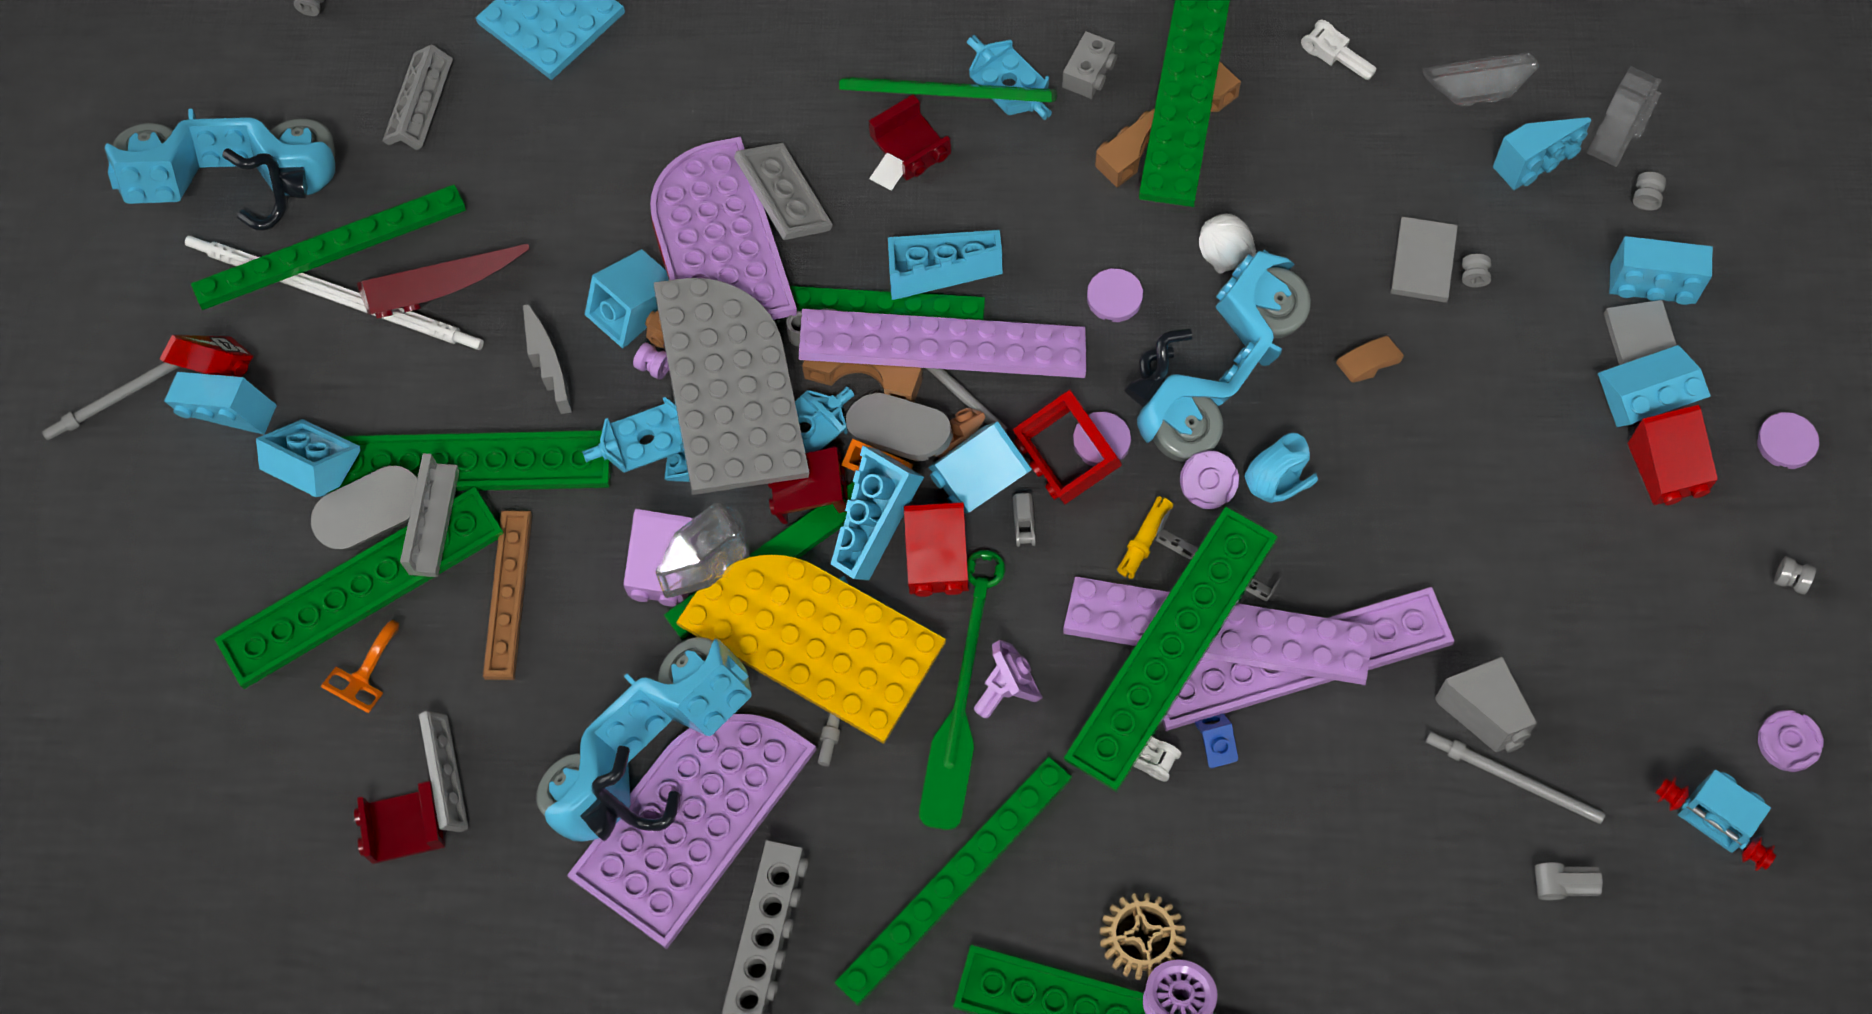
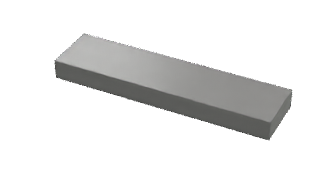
[419,711,468,832]

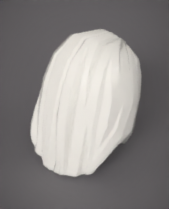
[1199,213,1256,274]

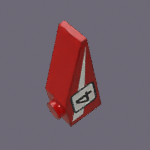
[159,335,253,377]

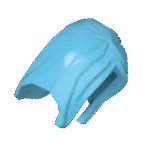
[1244,433,1318,503]

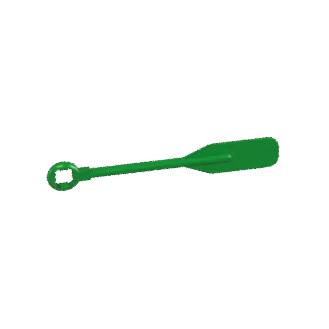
[919,550,1005,830]

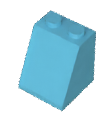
[585,249,669,348]
[929,421,1032,514]

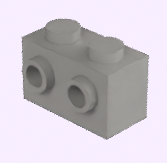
[1062,31,1117,99]

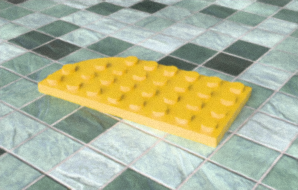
[677,555,946,744]

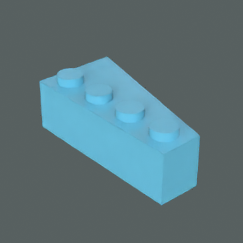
[888,230,1003,300]
[831,446,924,581]

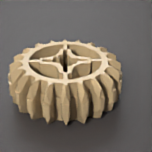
[1100,893,1186,980]

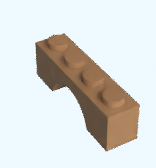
[802,360,923,402]

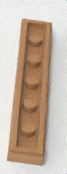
[483,511,532,680]

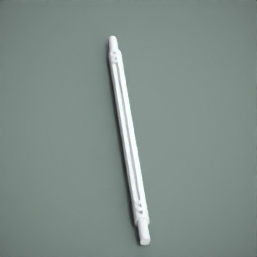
[185,235,484,350]

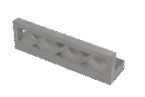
[382,44,453,150]
[400,453,460,577]

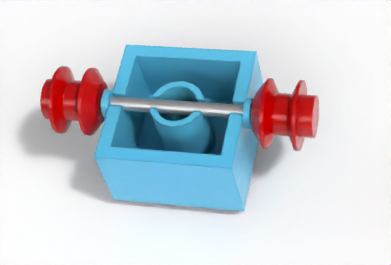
[1655,769,1777,871]

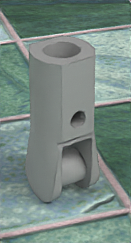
[1012,493,1036,547]

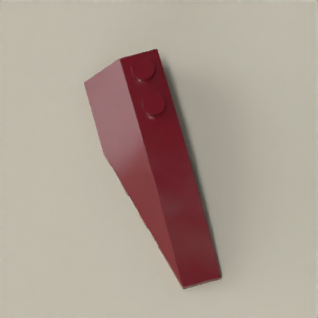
[357,244,529,319]

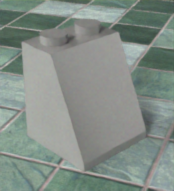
[1435,657,1537,752]

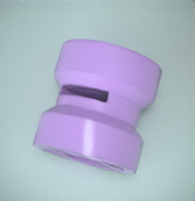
[633,342,669,380]

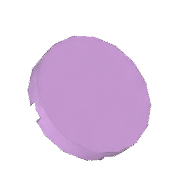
[1087,268,1143,322]
[1073,412,1131,466]
[1757,412,1819,469]
[1180,450,1239,509]
[1758,710,1824,772]

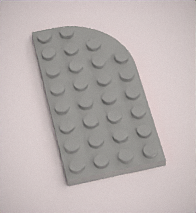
[654,278,809,495]

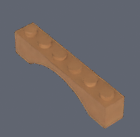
[1095,62,1241,187]

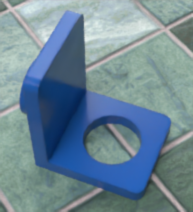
[1194,713,1238,768]

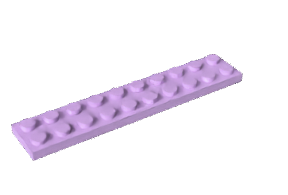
[799,309,1086,378]
[1063,577,1375,685]
[1162,587,1454,731]

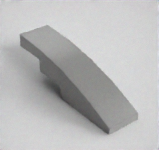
[523,304,572,414]

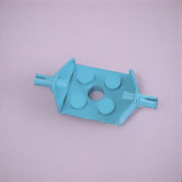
[967,35,1052,120]
[795,386,854,453]
[582,397,684,473]

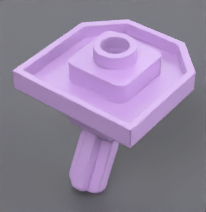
[974,640,1043,719]

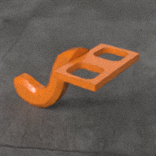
[321,619,400,714]

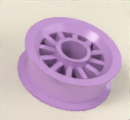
[1143,960,1217,1014]

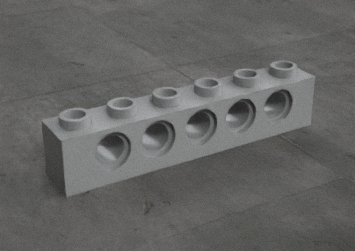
[722,840,809,1014]

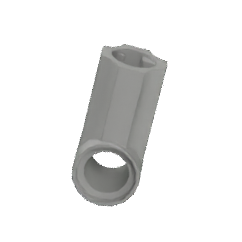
[1535,862,1603,900]

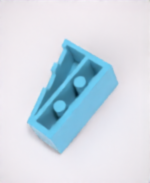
[164,372,277,435]

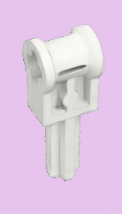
[1301,20,1376,80]
[1134,737,1181,781]

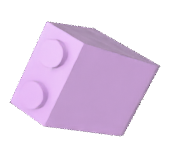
[623,509,701,607]

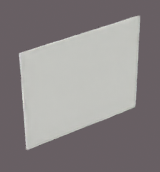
[869,153,904,191]

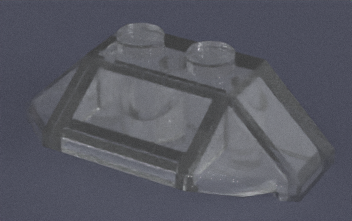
[1423,52,1539,106]
[655,502,750,598]

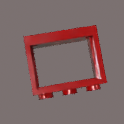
[1012,390,1122,505]

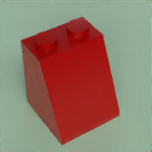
[1627,405,1718,505]
[904,502,969,597]

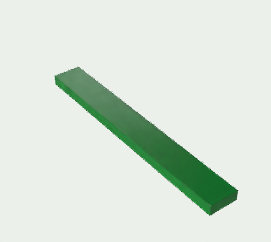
[839,77,1057,102]
[664,482,855,640]

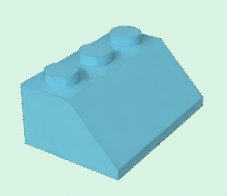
[1598,345,1710,427]
[256,419,360,497]

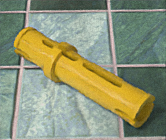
[1117,496,1173,579]

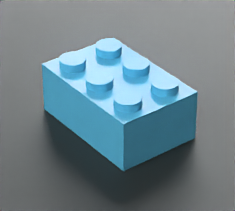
[1609,236,1713,305]

